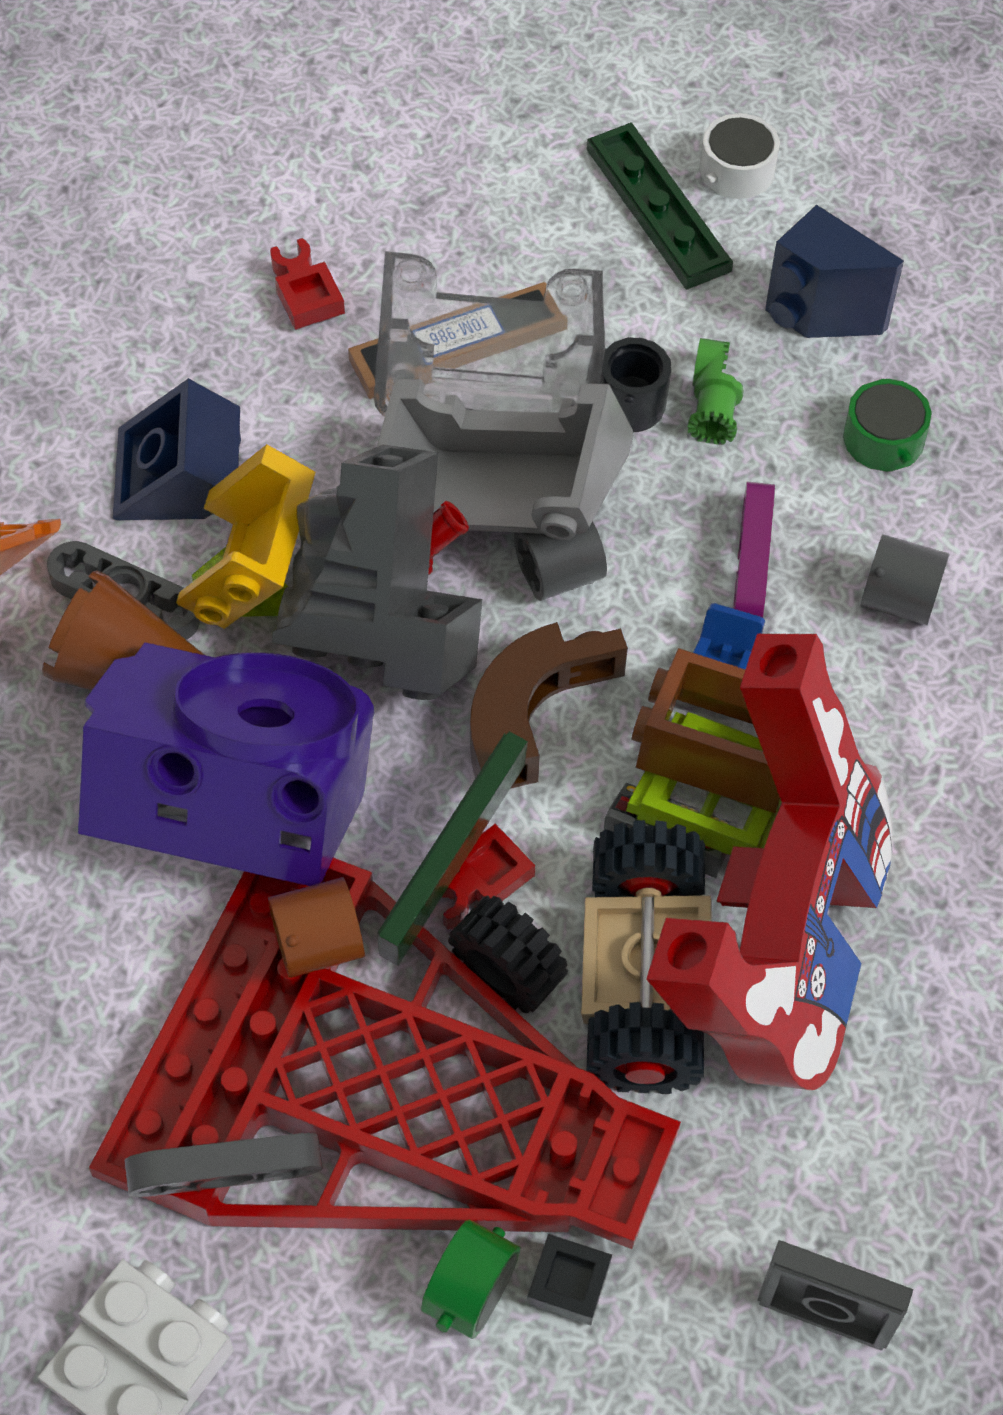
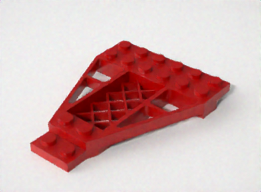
[89,858,681,1249]

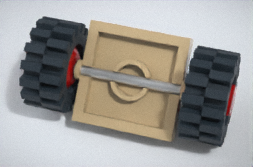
[581,820,712,1094]

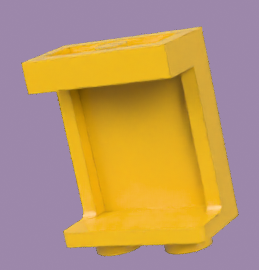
[176,444,316,629]

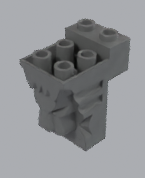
[272,444,483,700]

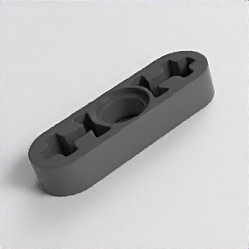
[47,541,200,640]
[124,1133,323,1197]

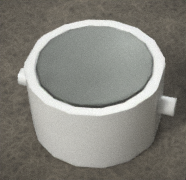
[699,113,780,199]

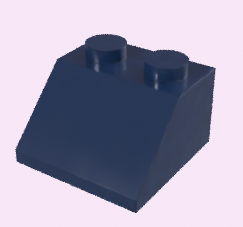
[765,204,904,338]
[113,378,241,521]

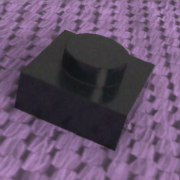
[527,1234,612,1326]

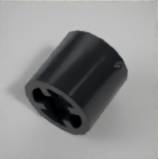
[598,337,671,432]

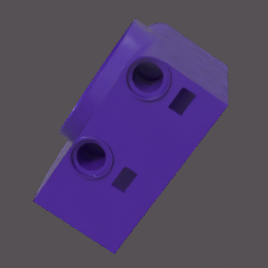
[78,642,374,886]

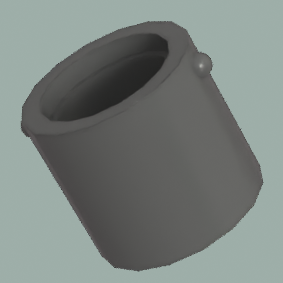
[514,521,607,601]
[860,534,950,626]

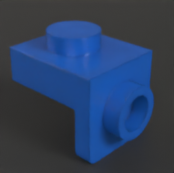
[693,603,765,670]

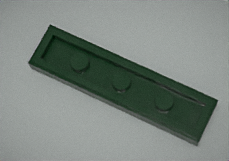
[586,122,733,290]
[377,731,528,966]

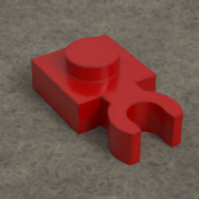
[270,238,345,330]
[442,823,535,930]

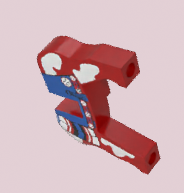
[646,634,893,1090]

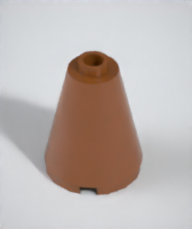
[42,570,204,690]

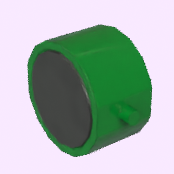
[843,379,932,472]
[421,1219,521,1339]

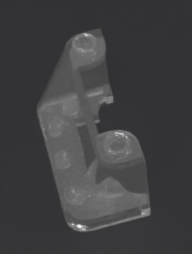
[374,251,605,416]

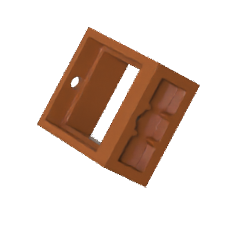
[631,648,780,813]

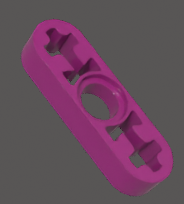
[733,481,775,618]

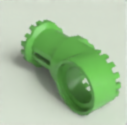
[687,338,744,445]

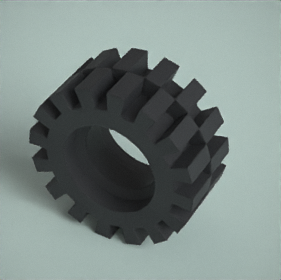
[448,895,569,1013]

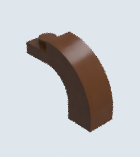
[470,622,628,789]

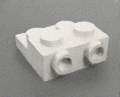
[37,1258,234,1415]

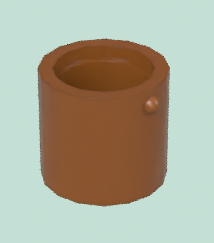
[268,877,365,978]

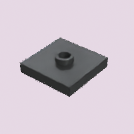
[757,1240,914,1351]

